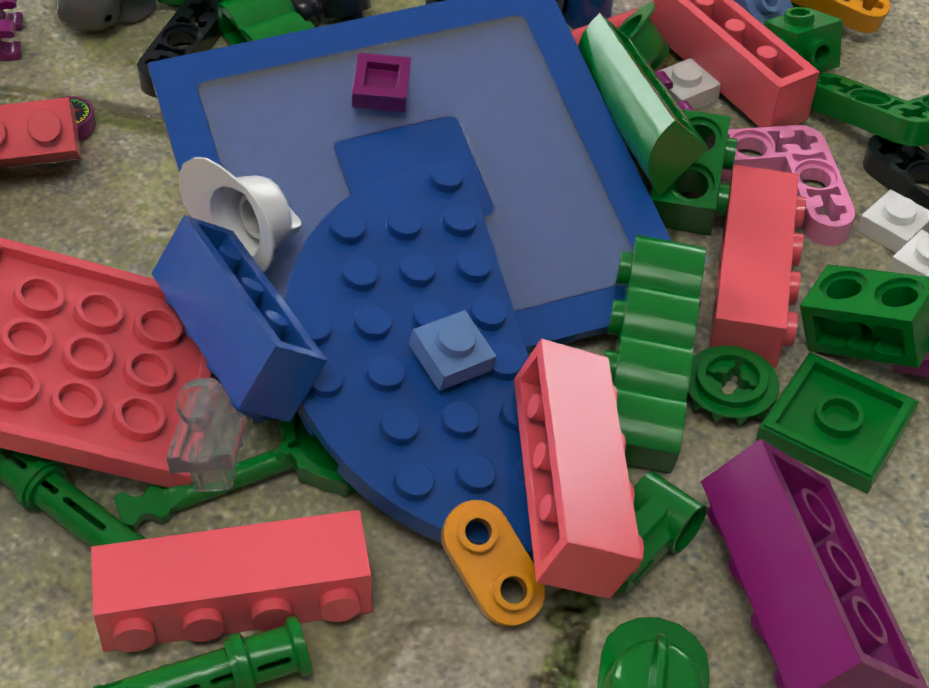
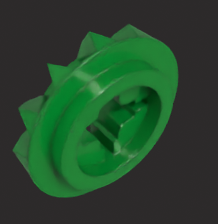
[687,346,779,426]

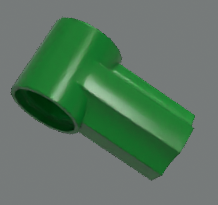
[616,471,707,595]

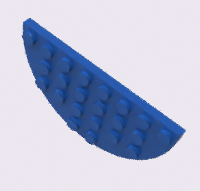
[284,158,534,563]

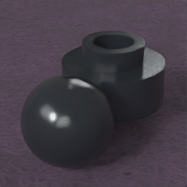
[291,0,372,27]

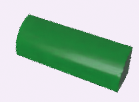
[578,13,708,195]

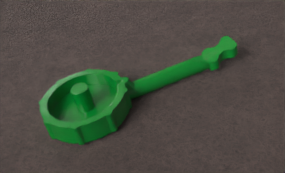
[114,412,358,531]

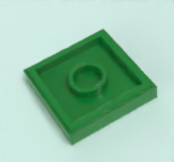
[756,352,919,494]

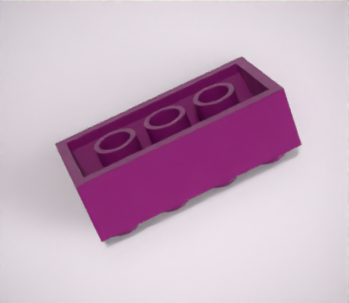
[701,439,928,688]

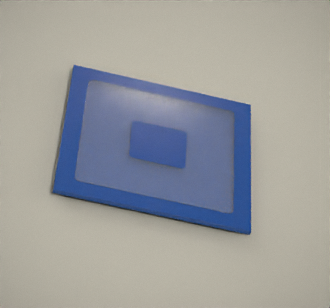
[148,0,701,424]

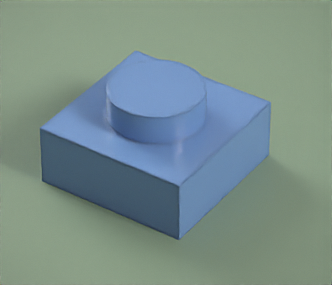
[408,310,497,391]

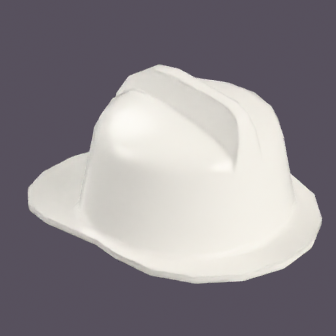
[179,157,302,272]

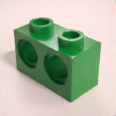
[651,109,737,235]
[799,264,929,368]

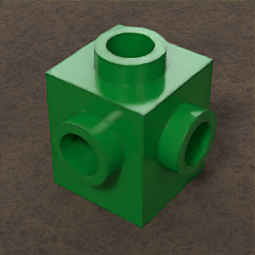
[764,7,843,73]

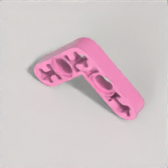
[706,125,856,246]

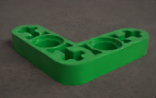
[811,73,929,146]

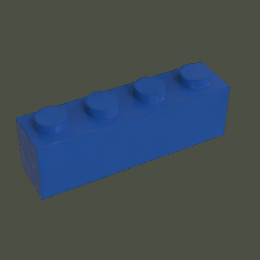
[151,215,328,422]

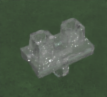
[166,378,249,492]

